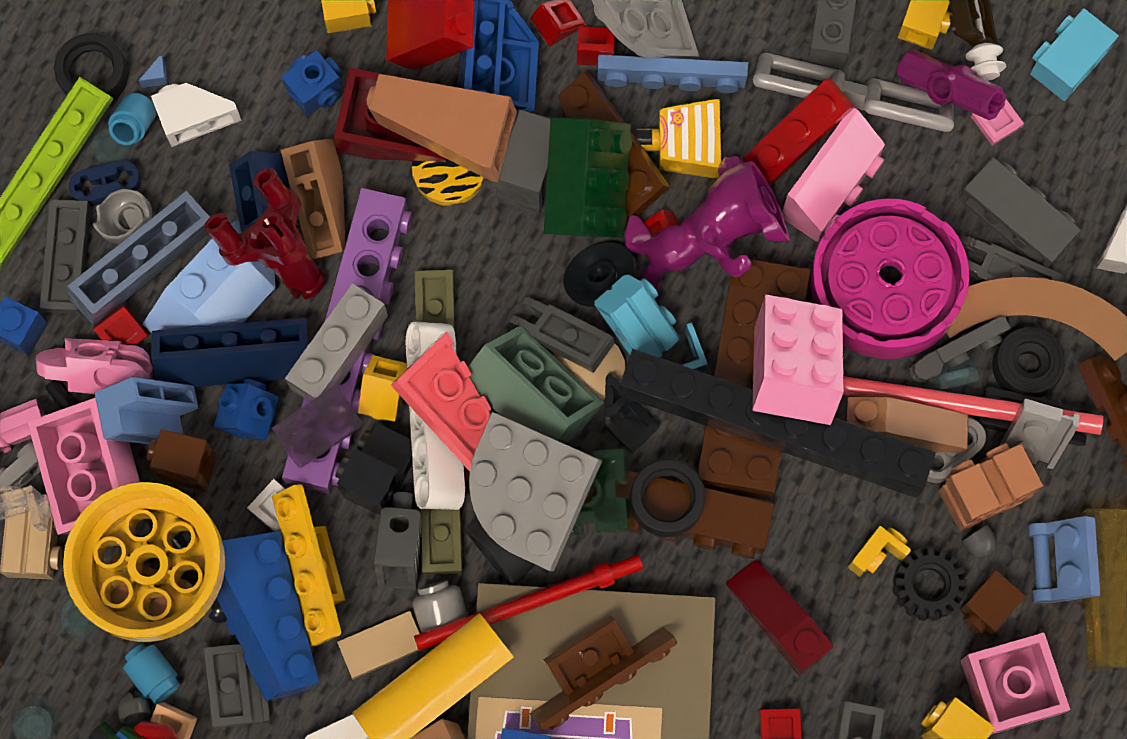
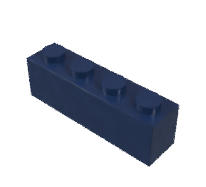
[151,318,310,387]

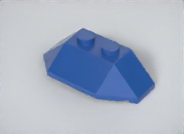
[457,0,539,121]

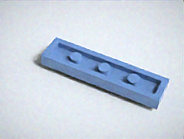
[597,55,748,93]

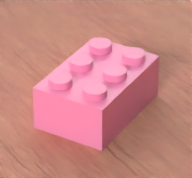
[752,294,844,425]
[28,398,140,535]

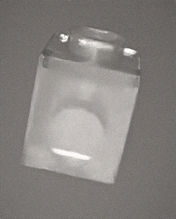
[0,485,52,531]

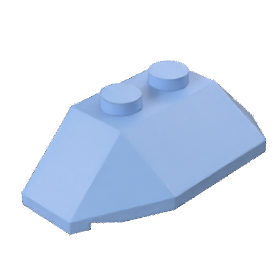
[142,219,276,334]

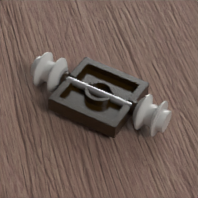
[949,0,1006,81]

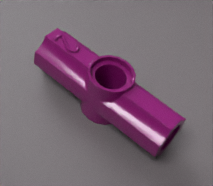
[897,50,1007,120]

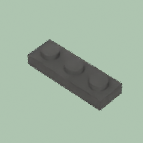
[39,200,90,314]

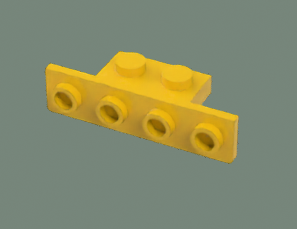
[272,484,345,647]

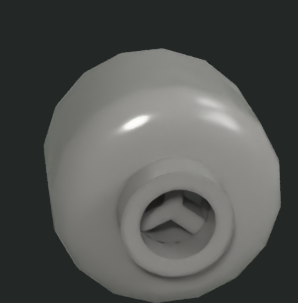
[412,580,469,633]

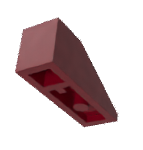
[725,560,834,676]

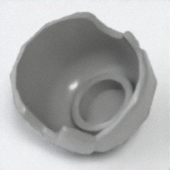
[93,189,153,245]

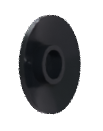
[563,242,636,307]

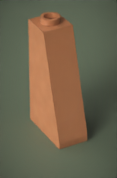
[367,74,517,182]

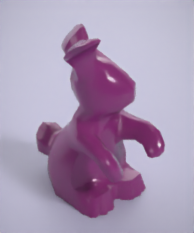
[624,156,790,291]

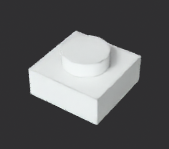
[247,479,285,532]

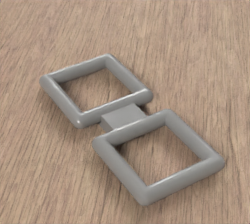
[753,53,954,132]

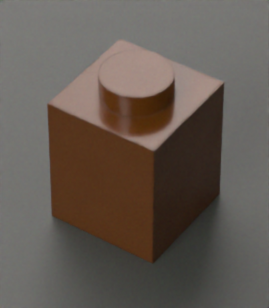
[960,570,1026,636]

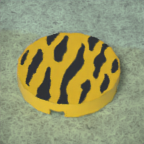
[412,159,485,206]

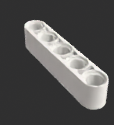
[406,322,465,510]

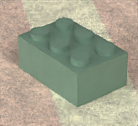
[468,326,604,444]

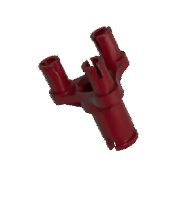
[204,168,325,300]

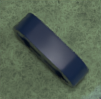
[69,160,141,206]

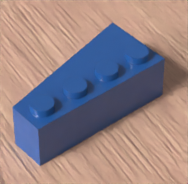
[215,531,319,701]

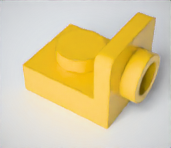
[847,526,911,577]

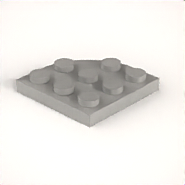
[592,0,699,60]
[469,412,602,571]

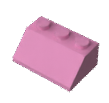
[782,108,885,242]

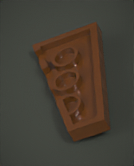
[558,72,670,227]
[1078,354,1127,475]

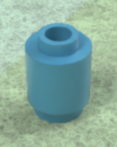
[109,93,157,145]
[123,643,180,704]

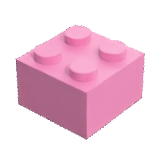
[960,633,1070,735]

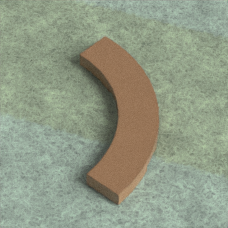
[946,277,1127,362]

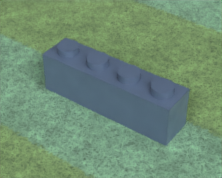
[67,191,210,326]

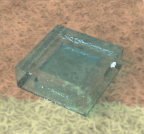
[932,367,980,391]

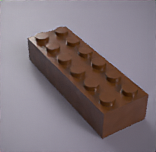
[697,257,810,501]

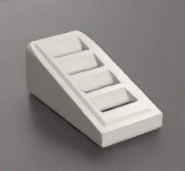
[1097,204,1127,274]

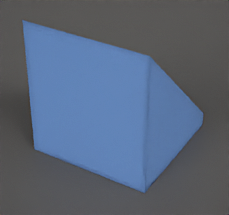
[139,56,168,88]

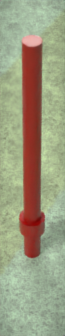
[414,555,644,651]

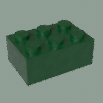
[543,118,632,238]

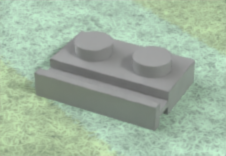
[1000,399,1080,469]

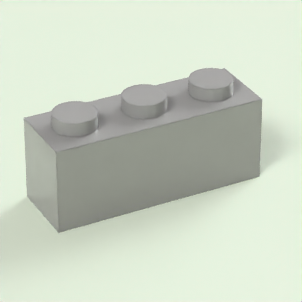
[285,283,388,410]

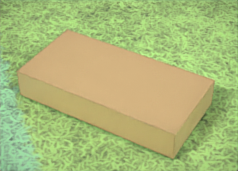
[337,611,421,679]

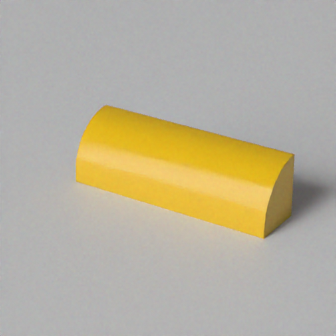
[352,613,514,739]

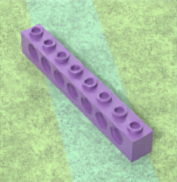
[282,188,412,495]

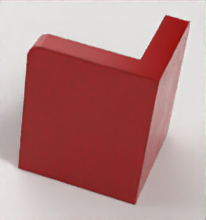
[577,26,615,66]

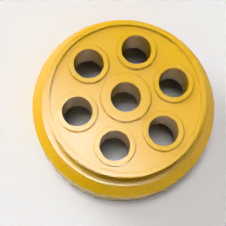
[63,482,225,642]

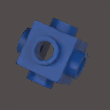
[281,50,343,117]
[214,379,279,441]

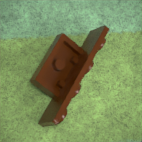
[530,616,677,731]

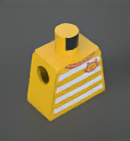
[636,99,721,178]

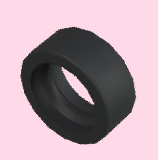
[53,33,129,101]
[630,459,705,537]
[465,518,535,584]

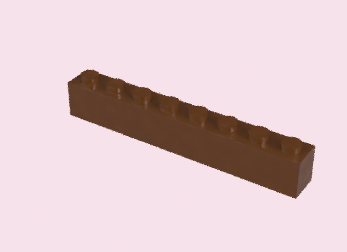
[464,464,774,559]

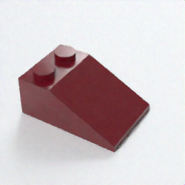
[334,68,446,162]

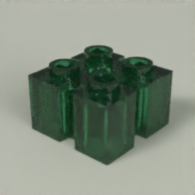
[570,449,631,535]

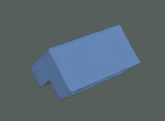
[94,377,199,444]

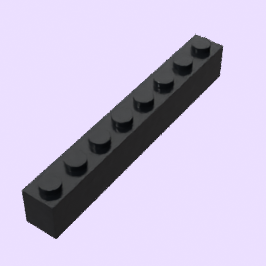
[618,348,936,498]

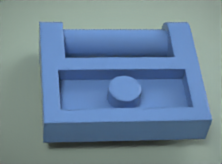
[1028,516,1100,603]

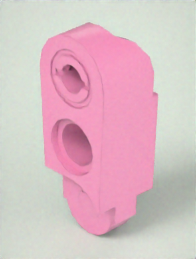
[36,338,153,394]

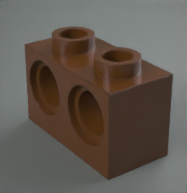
[147,429,217,493]

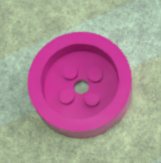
[810,199,969,359]

